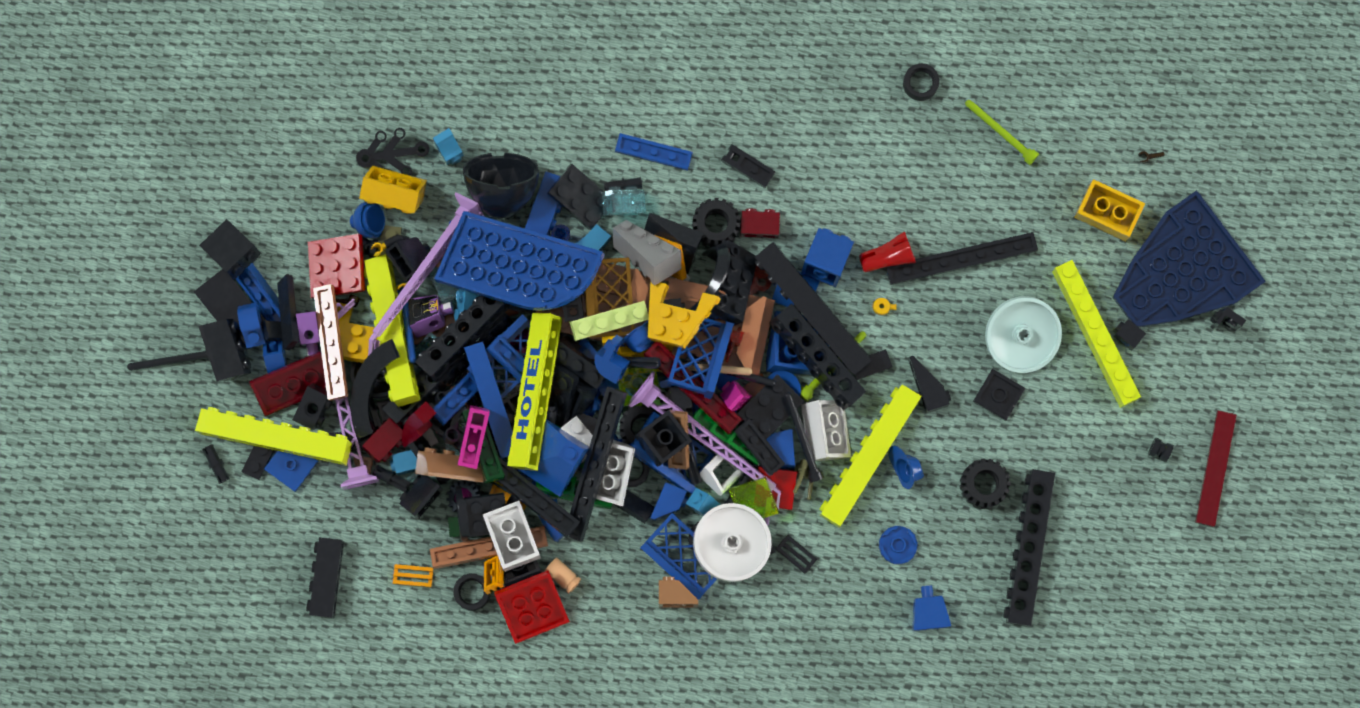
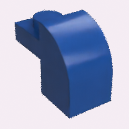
[237,302,266,348]
[595,335,630,384]

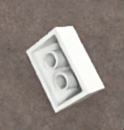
[801,400,852,461]
[596,440,635,506]

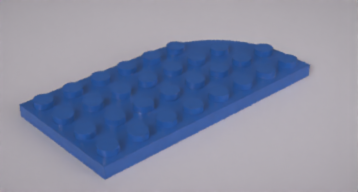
[434,211,605,311]

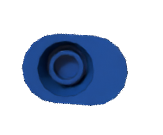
[621,320,653,353]
[888,445,924,489]

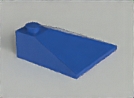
[766,311,829,374]
[518,419,589,497]

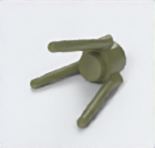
[793,459,813,500]

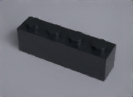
[306,537,344,619]

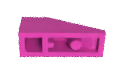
[720,381,753,411]
[458,405,490,469]

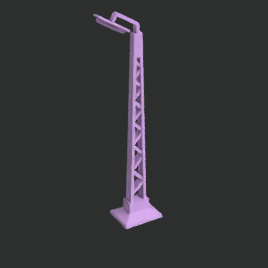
[368,192,485,356]
[336,299,380,490]
[629,371,781,526]

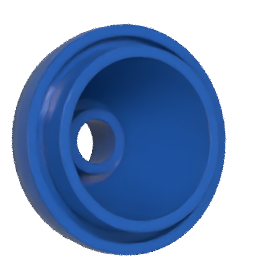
[350,202,385,239]

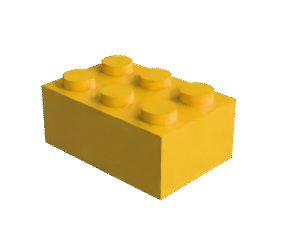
[359,166,427,214]
[1074,179,1145,242]

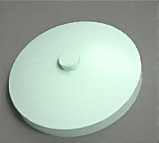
[985,296,1062,373]

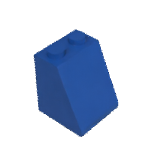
[801,228,854,288]

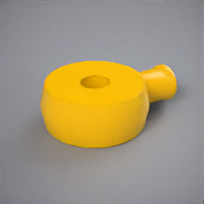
[872,298,897,315]

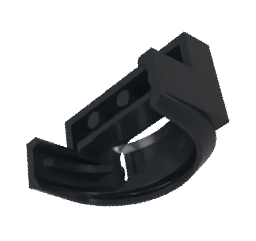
[689,240,757,326]

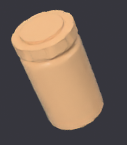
[544,557,581,594]

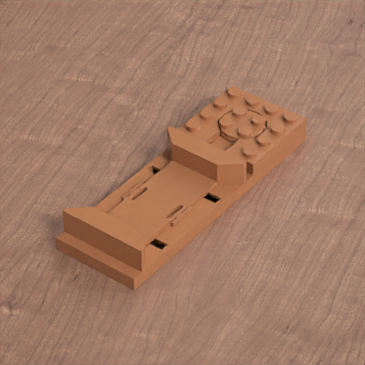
[536,263,775,375]

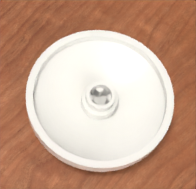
[693,503,772,582]

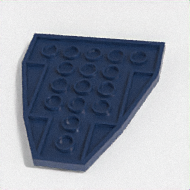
[1112,190,1266,327]

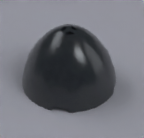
[463,153,539,219]

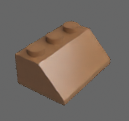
[415,448,484,482]
[659,577,698,608]

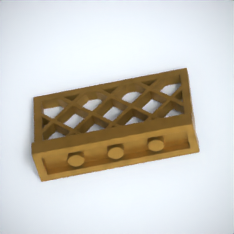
[585,257,635,339]

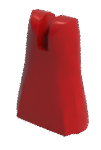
[859,231,916,273]

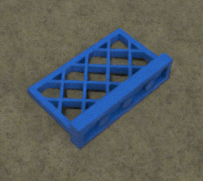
[467,314,530,399]
[667,318,734,399]
[629,412,714,494]
[640,512,717,600]

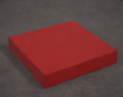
[754,466,797,510]

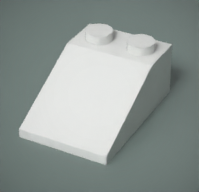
[483,501,541,572]

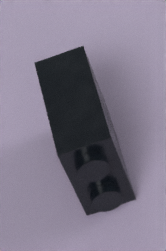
[199,219,261,280]

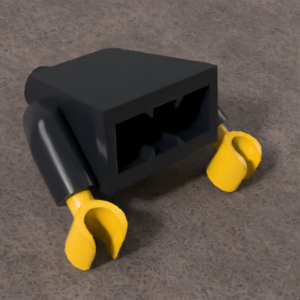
[371,234,430,290]

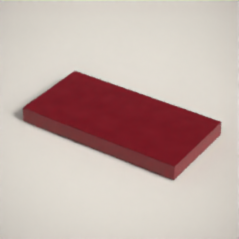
[249,351,326,417]

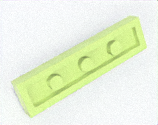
[570,301,649,341]

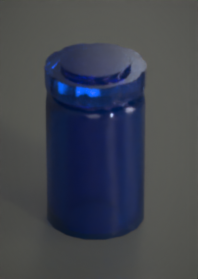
[551,224,570,242]

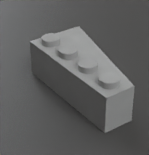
[613,220,681,286]

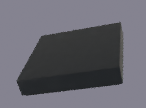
[973,369,1025,421]

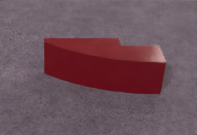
[402,402,436,448]

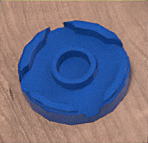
[879,526,918,564]

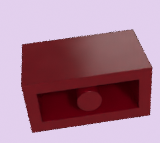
[740,208,780,238]
[362,418,403,464]

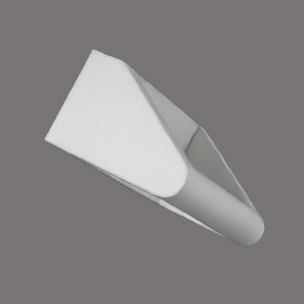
[700,449,743,496]

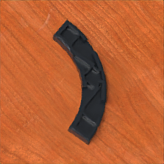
[351,339,400,440]

